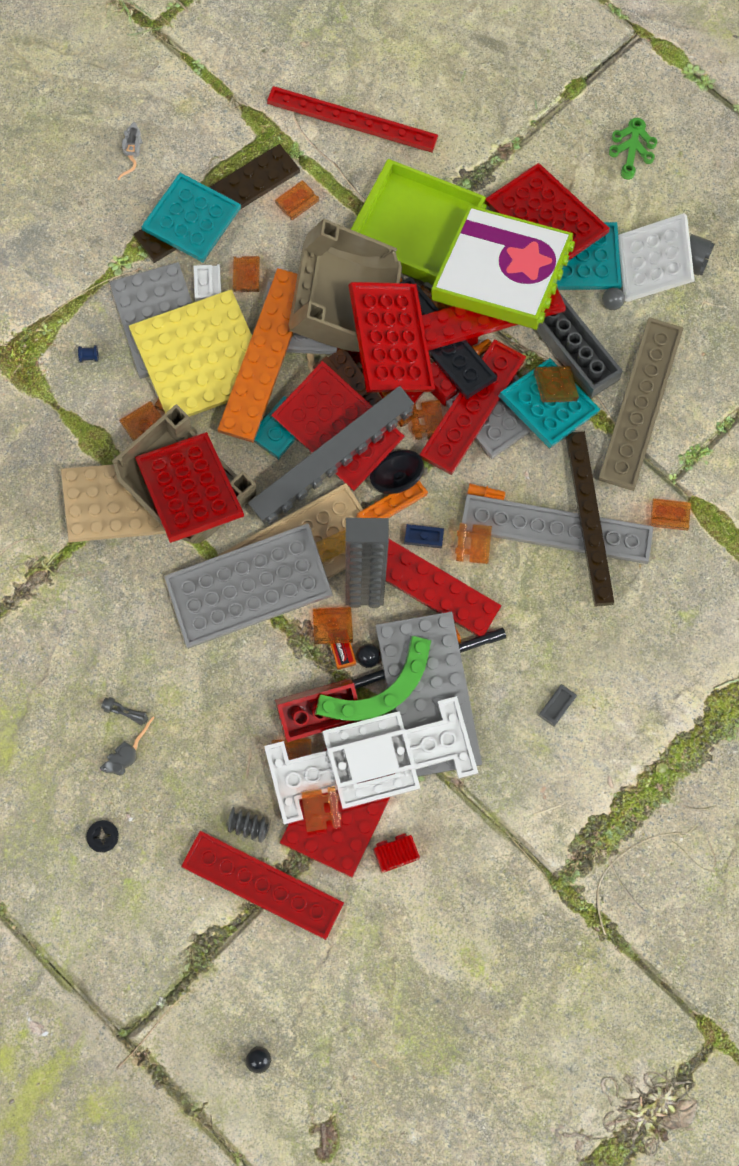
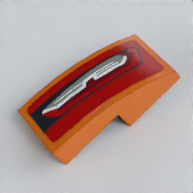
[328,630,356,670]

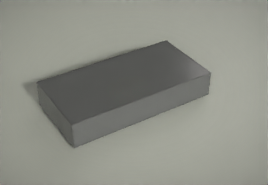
[538,684,577,727]

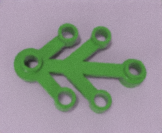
[609,118,657,180]

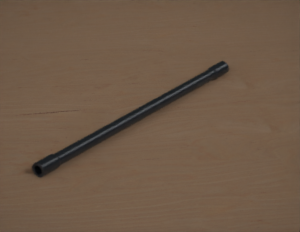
[352,627,507,689]

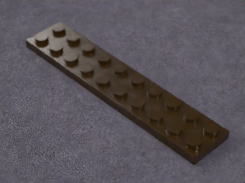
[133,144,300,263]

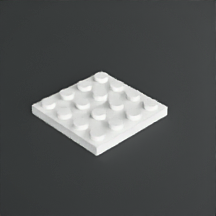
[618,213,694,302]

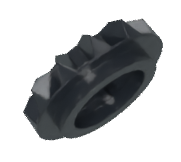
[86,820,119,853]

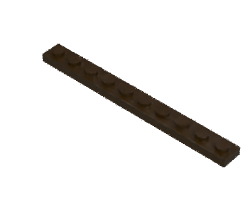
[566,431,614,607]

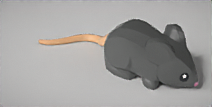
[100,716,154,776]

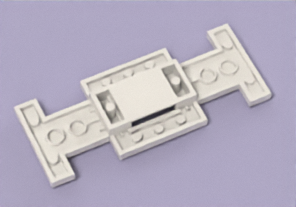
[264,696,478,825]

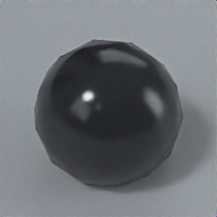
[356,644,380,668]
[245,1046,272,1074]

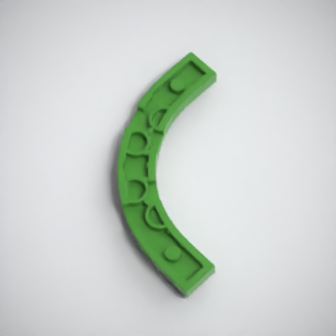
[315,636,431,721]

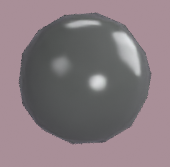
[602,287,625,311]

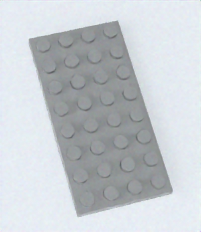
[164,523,333,649]
[375,612,482,777]

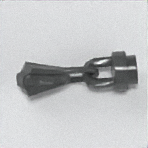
[101,697,148,726]

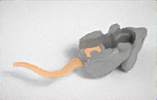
[118,122,143,180]

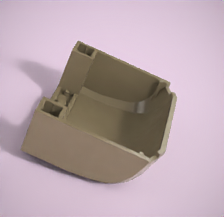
[289,219,402,352]
[112,404,256,544]

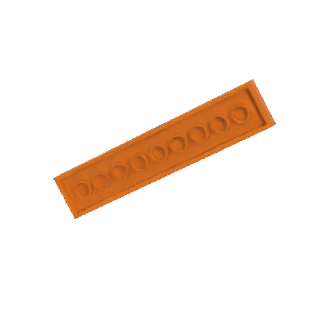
[217,268,298,443]

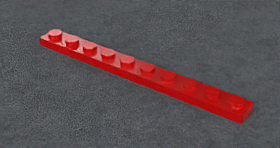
[267,86,438,153]

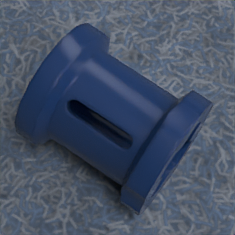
[78,345,99,363]

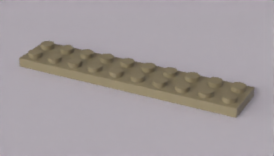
[598,317,684,491]

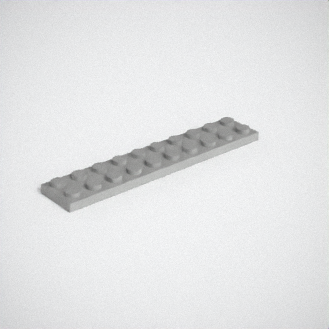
[460,494,654,564]

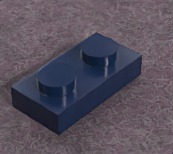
[404,524,444,549]

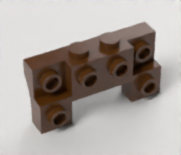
[313,349,382,406]

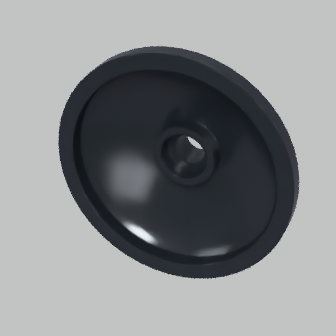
[370,450,424,494]

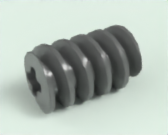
[227,807,271,843]

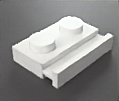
[194,264,221,301]

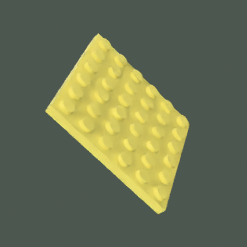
[129,289,252,417]

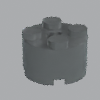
[690,234,715,276]

